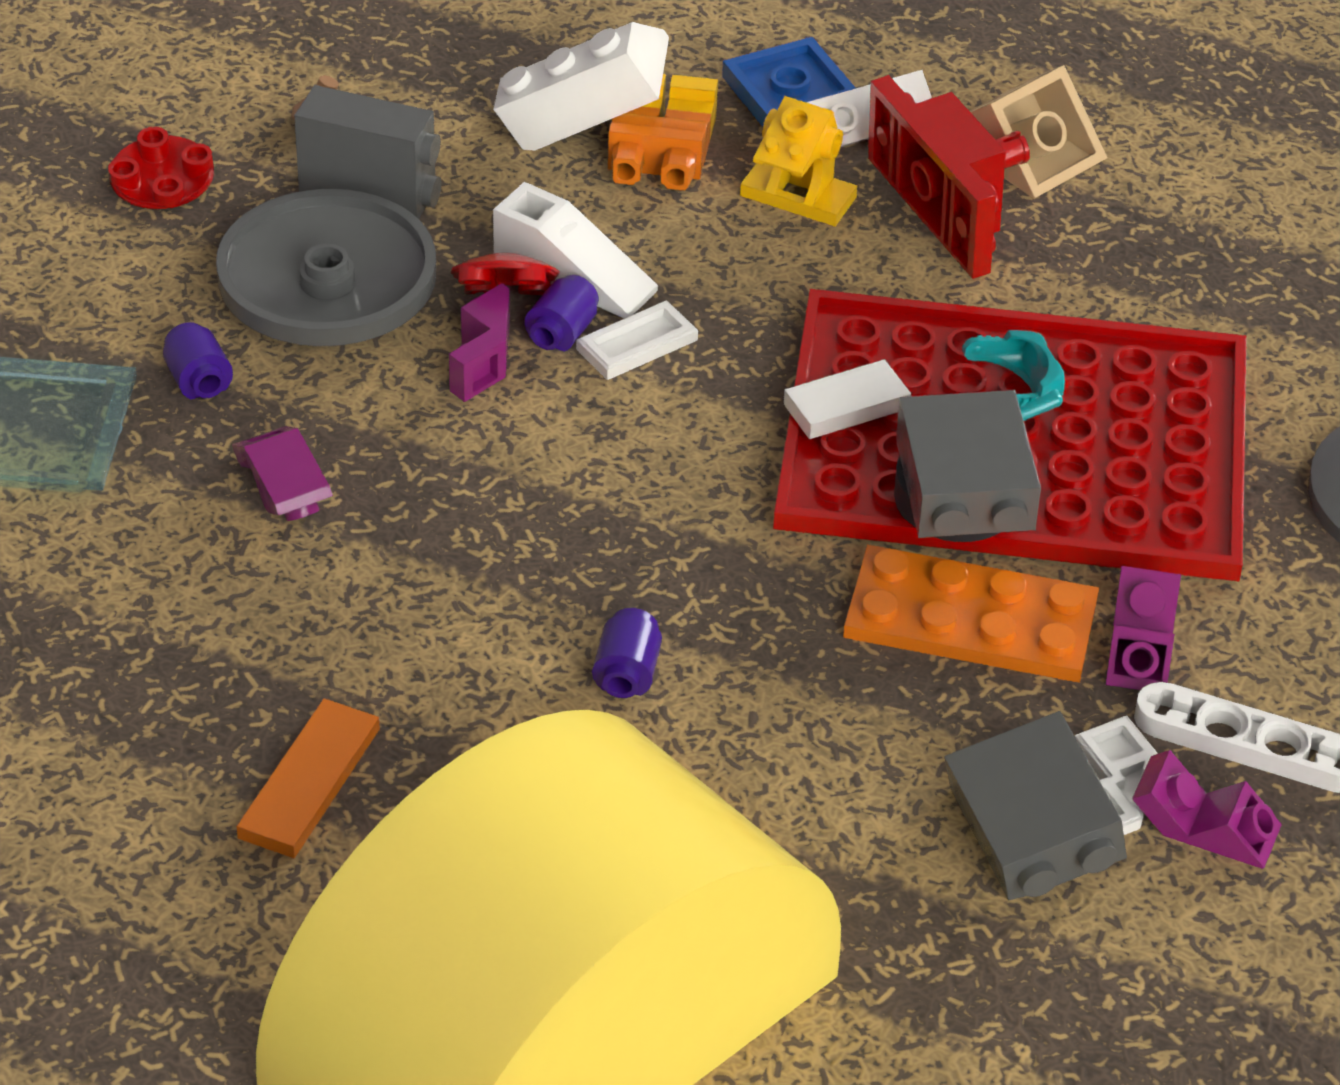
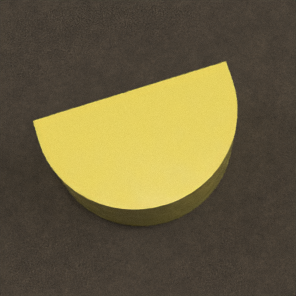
[256,710,841,1085]

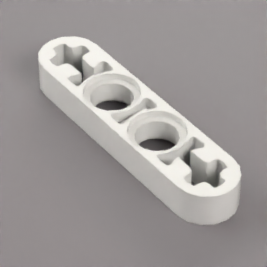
[1134,682,1340,793]

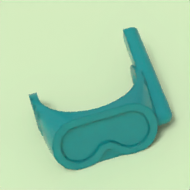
[962,330,1065,421]

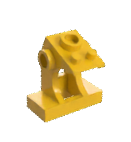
[740,96,858,227]

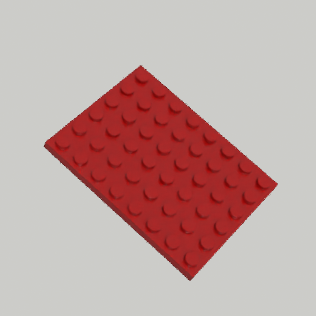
[773,289,1247,582]

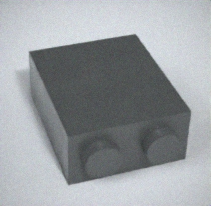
[294,85,442,219]
[896,390,1041,538]
[944,711,1127,900]

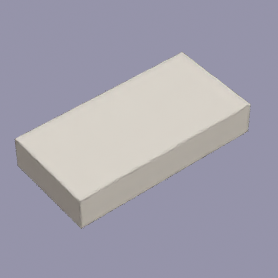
[576,300,698,380]
[784,359,911,439]

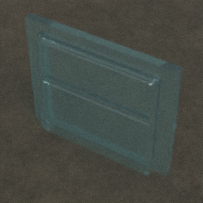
[0,357,137,492]

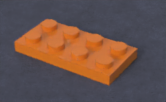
[843,544,1099,683]

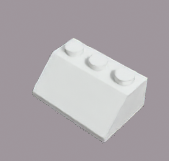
[493,22,669,151]

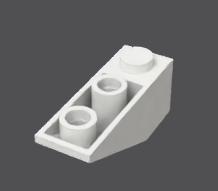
[493,182,658,319]

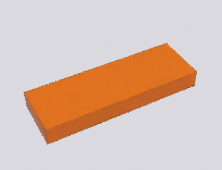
[236,698,380,859]

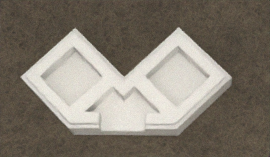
[1075,715,1158,835]

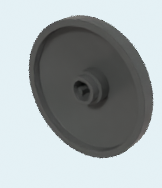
[216,189,436,346]

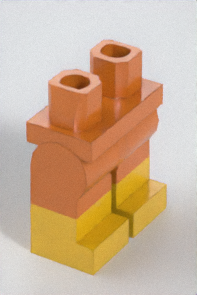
[608,74,718,191]

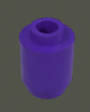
[525,275,599,352]
[163,322,233,399]
[592,608,662,698]

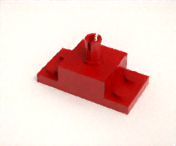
[868,75,1030,279]

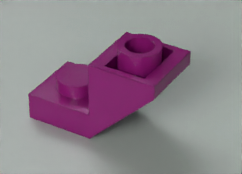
[449,284,510,402]
[232,426,333,521]
[1106,566,1181,690]
[1132,750,1282,869]

